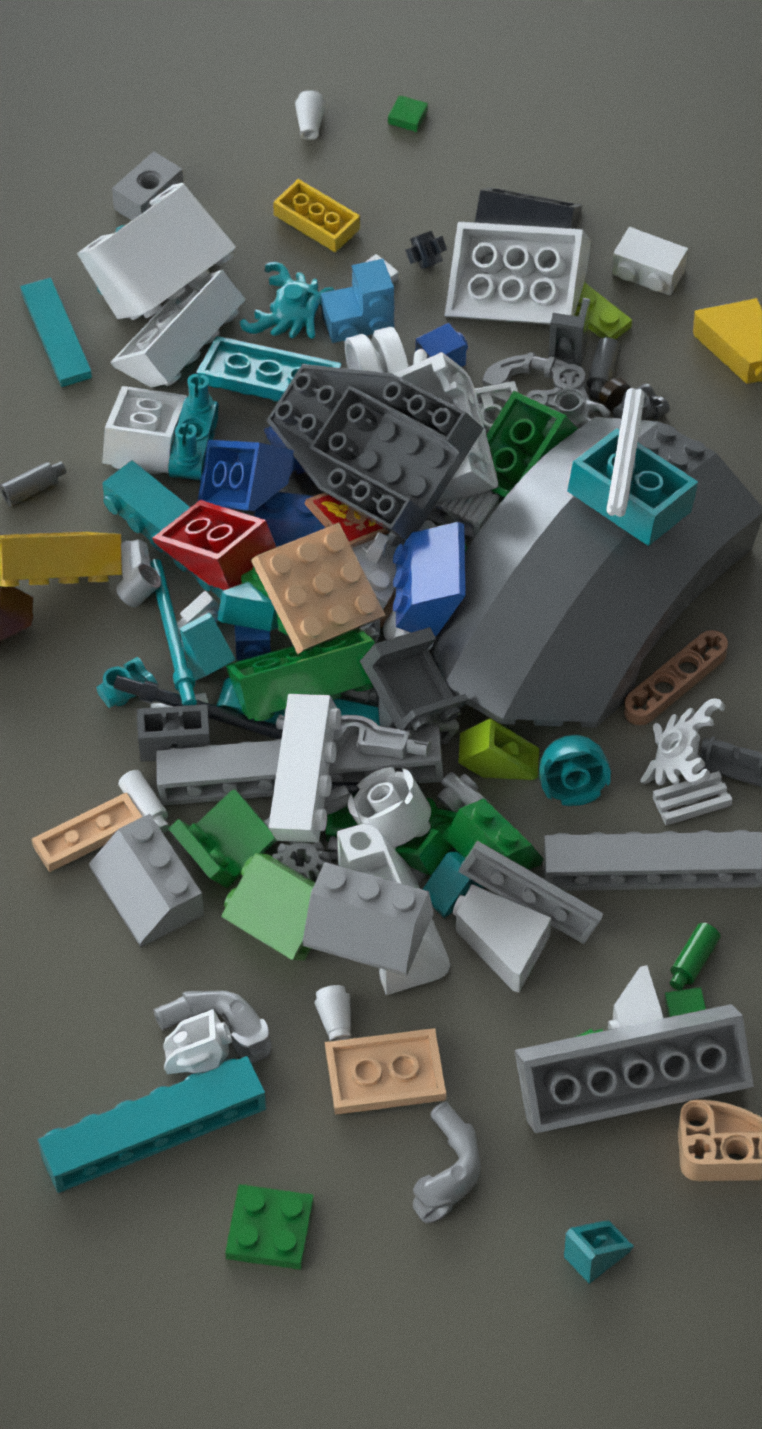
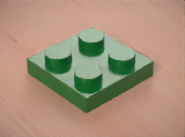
[225,1184,314,1270]

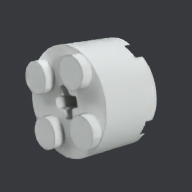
[348,767,431,849]

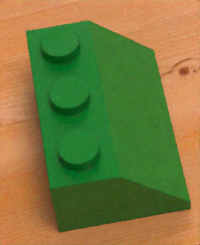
[486,391,578,502]

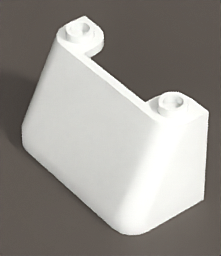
[394,352,498,502]

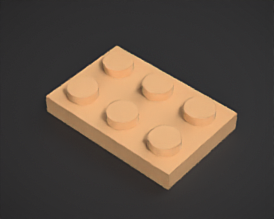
[325,1028,446,1115]

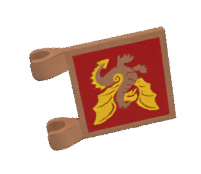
[304,492,390,548]

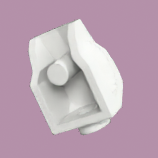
[163,1009,232,1074]

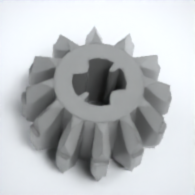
[273,841,331,883]

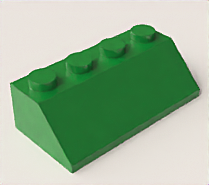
[226,628,375,721]

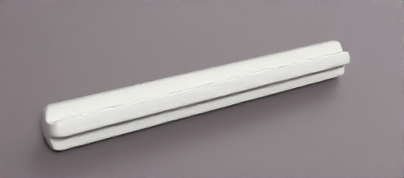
[607,388,645,517]

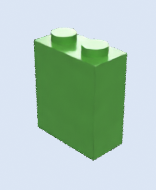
[221,853,315,961]

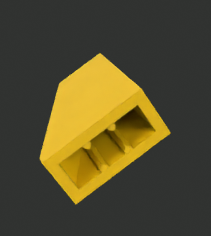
[693,298,762,384]

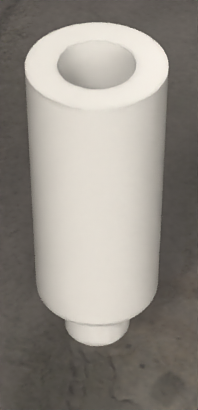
[118,770,170,833]

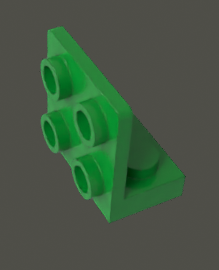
[168,789,277,888]

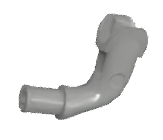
[153,990,271,1064]
[413,1101,481,1223]

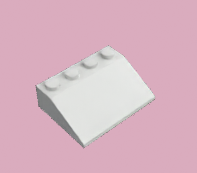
[445,222,591,325]

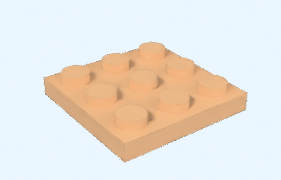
[251,523,385,654]

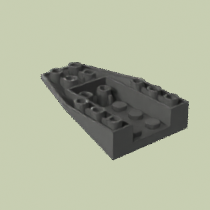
[266,364,484,541]

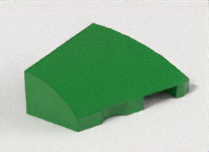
[395,797,457,875]

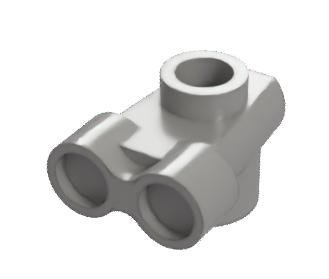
[437,772,490,812]

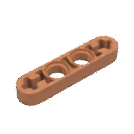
[624,630,728,725]

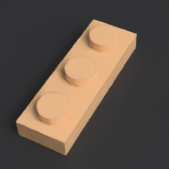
[32,792,142,872]

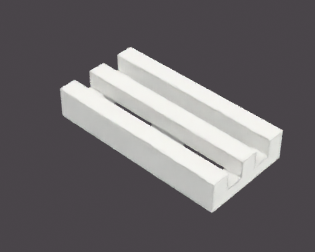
[652,771,732,826]

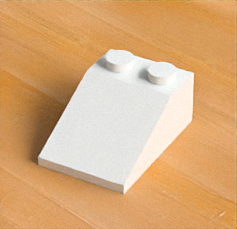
[102,386,187,474]

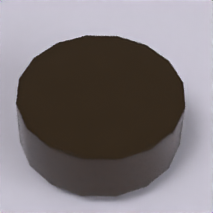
[599,378,631,411]

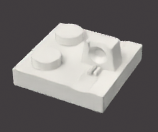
[352,532,396,610]

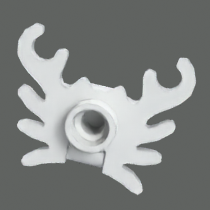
[640,698,725,786]

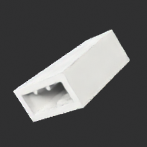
[453,885,551,993]

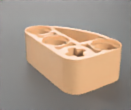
[678,1100,762,1181]

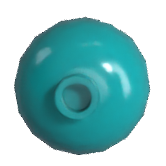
[539,735,611,806]

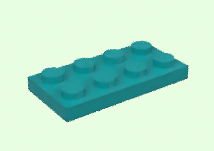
[197,336,342,402]

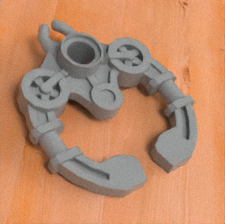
[479,352,611,435]

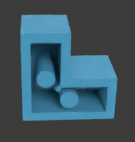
[321,259,394,343]

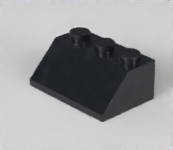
[474,187,582,229]

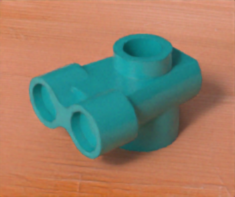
[96,657,159,708]

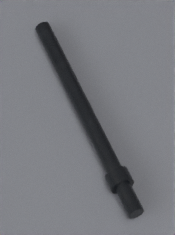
[113,675,283,739]

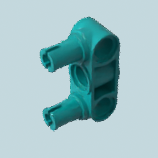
[168,374,219,481]

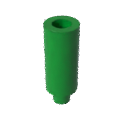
[669,923,721,990]

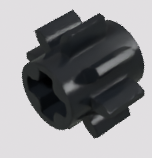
[405,230,448,269]

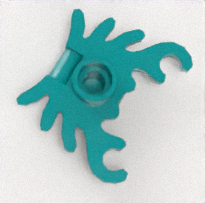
[240,262,335,339]

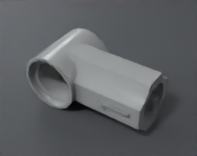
[116,539,161,608]

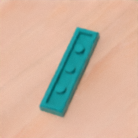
[20,277,92,387]

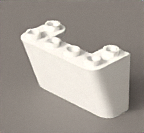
[77,183,236,320]
[337,824,450,995]

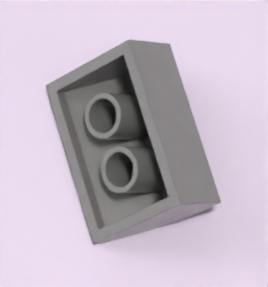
[89,814,204,947]
[302,862,434,976]

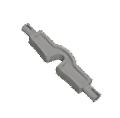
[276,714,431,759]

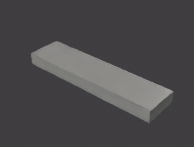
[458,841,603,944]

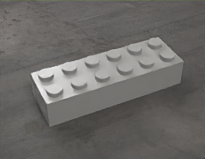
[514,1004,754,1133]

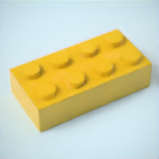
[273,179,360,253]

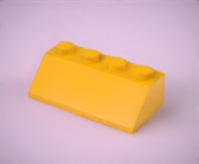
[0,532,122,587]

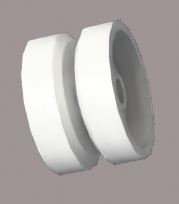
[345,327,408,374]

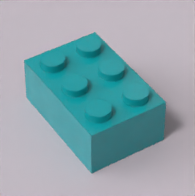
[567,428,698,546]

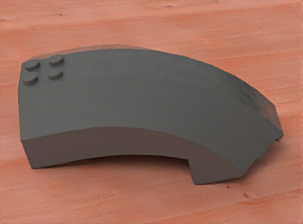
[430,417,762,728]

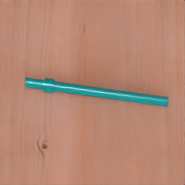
[150,559,197,706]

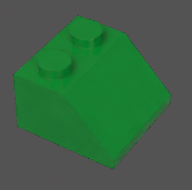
[446,798,544,870]

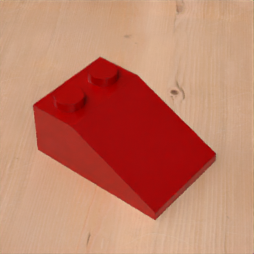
[152,500,277,590]

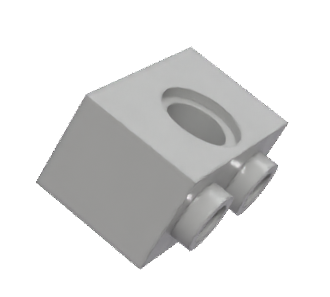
[112,151,183,220]

